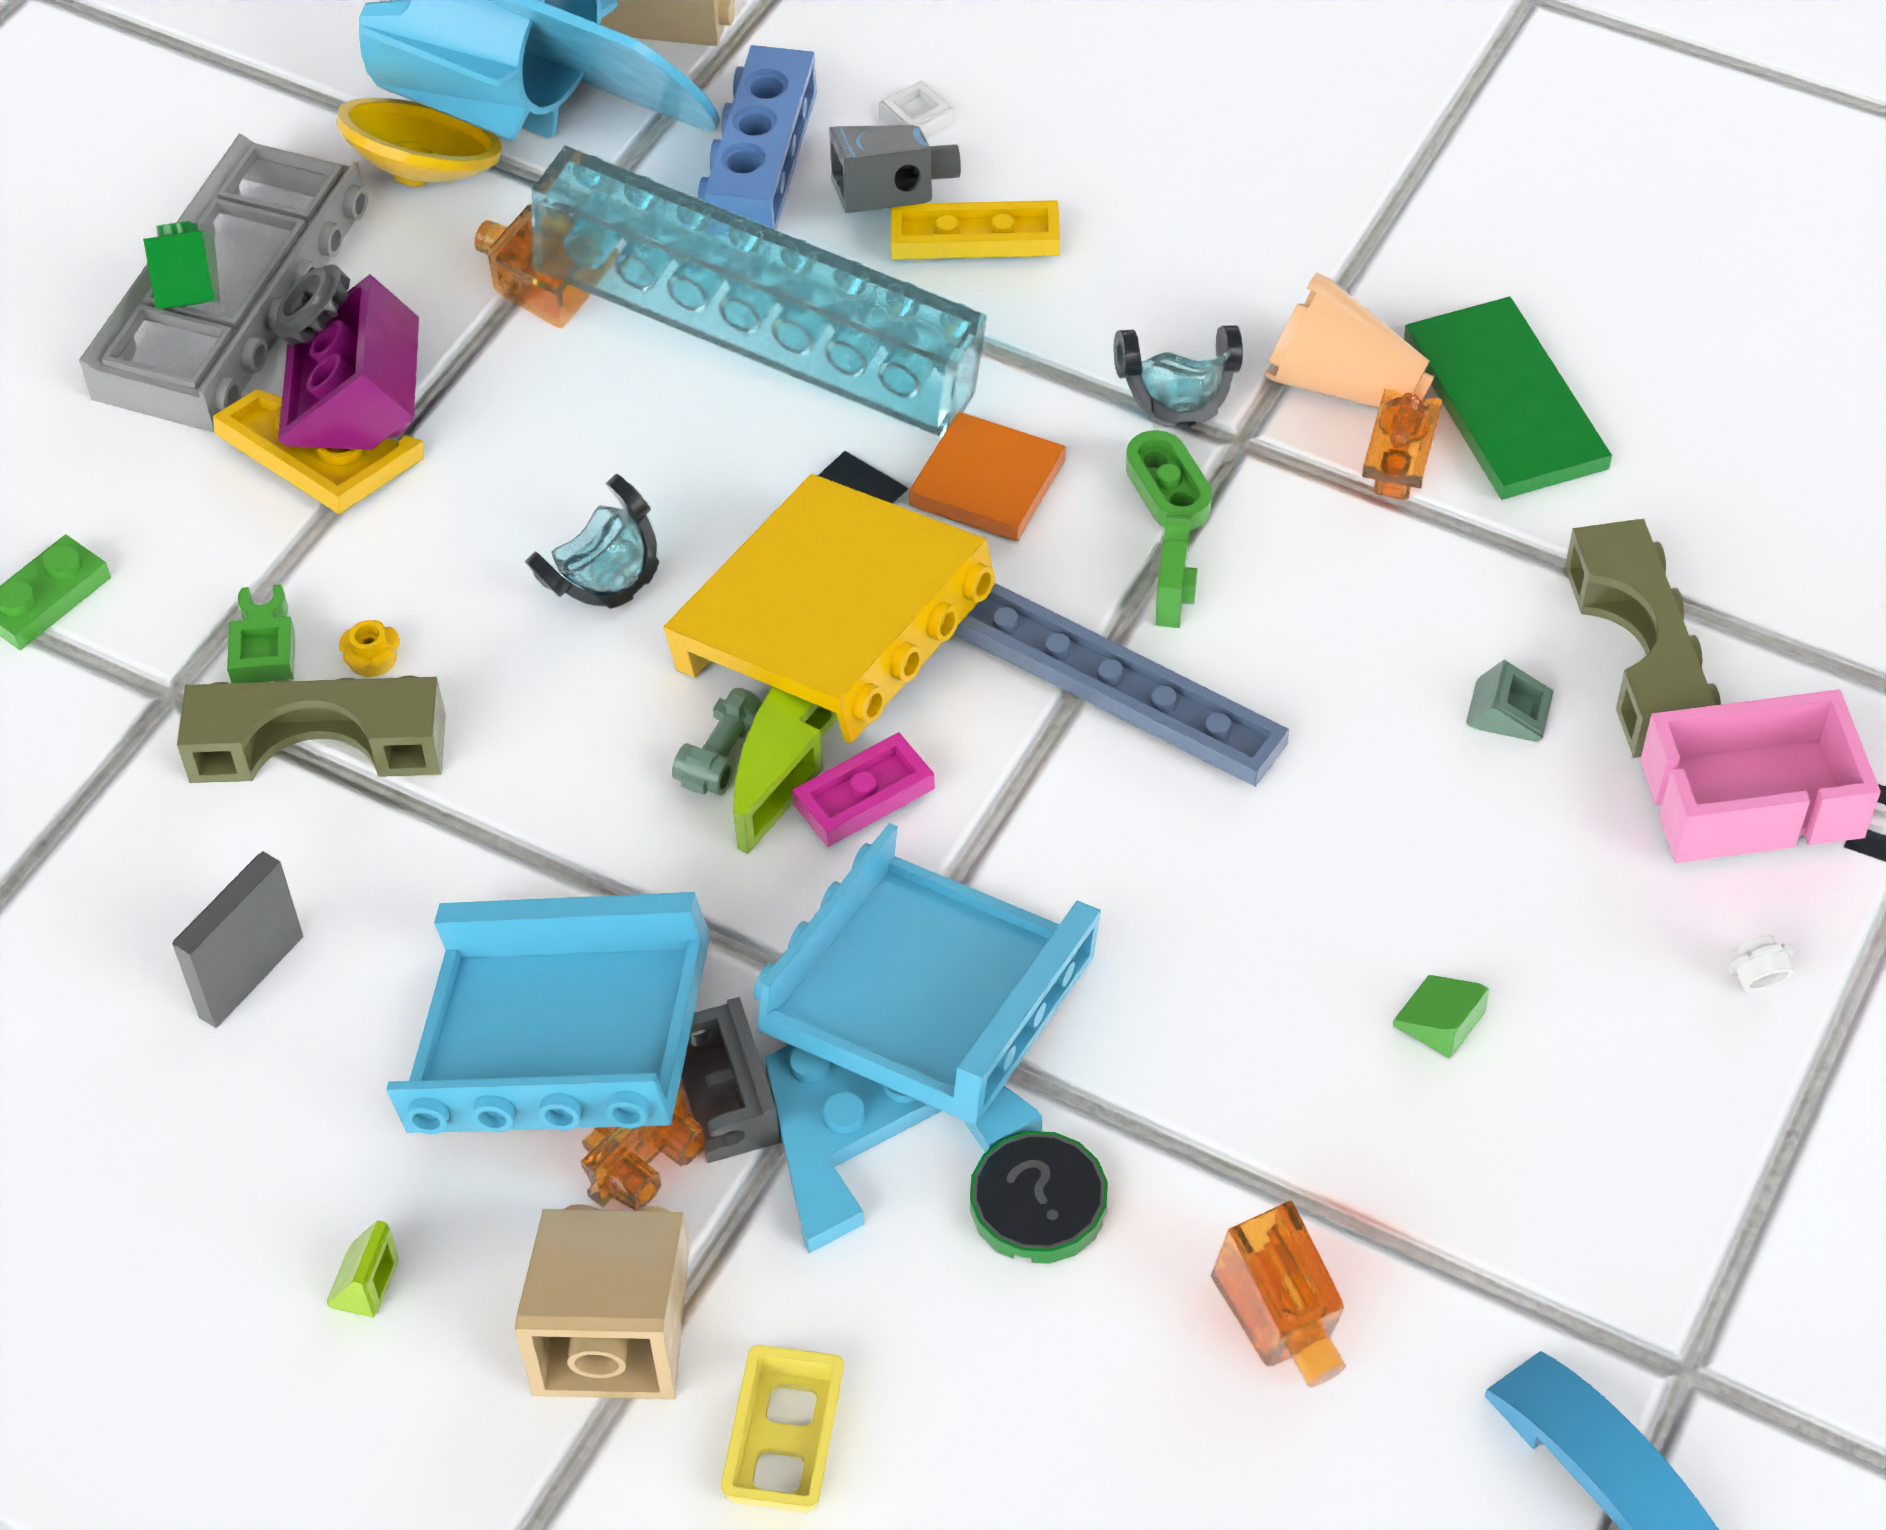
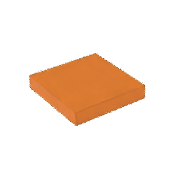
[908,411,1066,541]

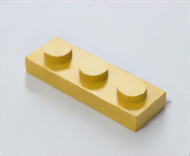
[891,200,1060,260]

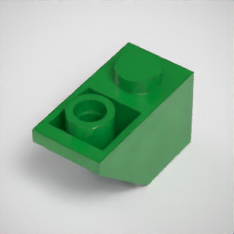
[143,221,220,310]

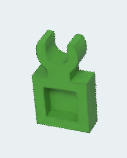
[1155,515,1198,628]
[227,584,295,683]

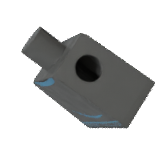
[829,125,961,213]

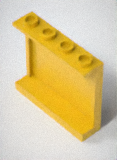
[663,473,996,744]

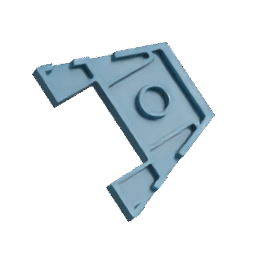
[765,1044,1042,1253]

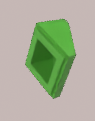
[1393,975,1490,1058]

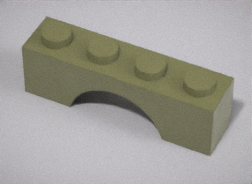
[1565,518,1721,758]
[177,675,446,783]

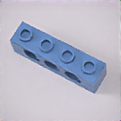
[697,45,817,241]

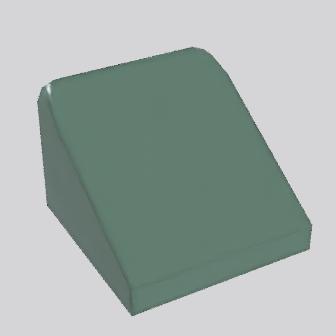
[1466,659,1554,742]

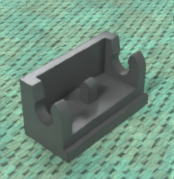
[681,997,780,1163]

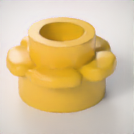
[339,620,400,677]

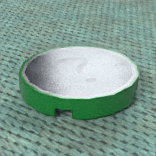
[970,1131,1108,1264]

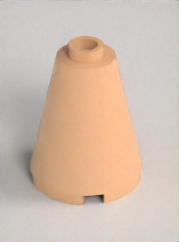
[1264,272,1434,413]

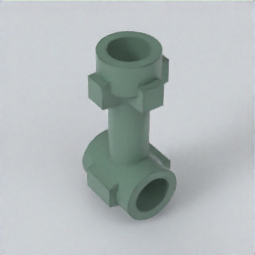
[672,688,762,796]

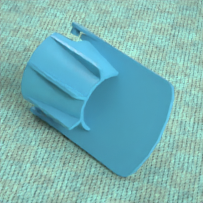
[359,0,720,141]

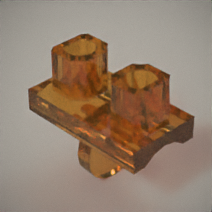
[1362,389,1443,500]
[580,1087,706,1210]

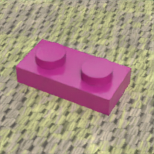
[792,732,935,848]

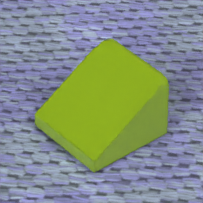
[327,1220,399,1318]

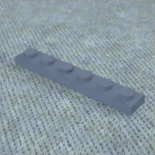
[954,583,1289,787]

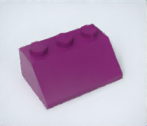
[278,274,419,450]

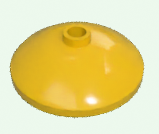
[336,98,502,187]

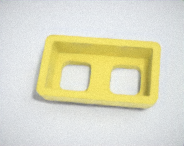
[721,1345,844,1513]

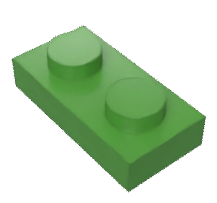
[0,534,111,651]

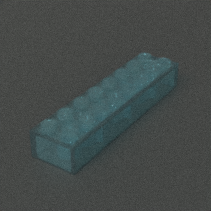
[531,145,987,437]

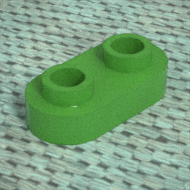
[1126,430,1212,530]

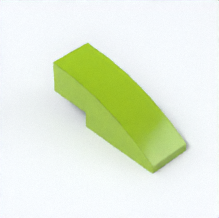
[733,687,838,854]

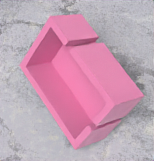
[1640,689,1881,863]

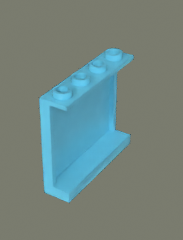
[754,823,1101,1126]
[386,892,710,1134]

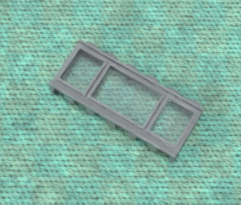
[79,133,368,433]

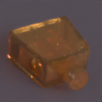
[474,203,619,329]
[1210,1200,1346,1388]

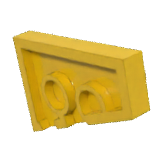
[213,389,424,514]

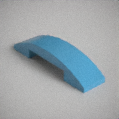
[1485,1351,1719,1530]

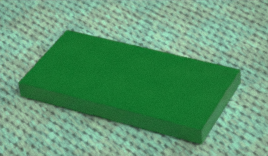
[1404,296,1612,500]

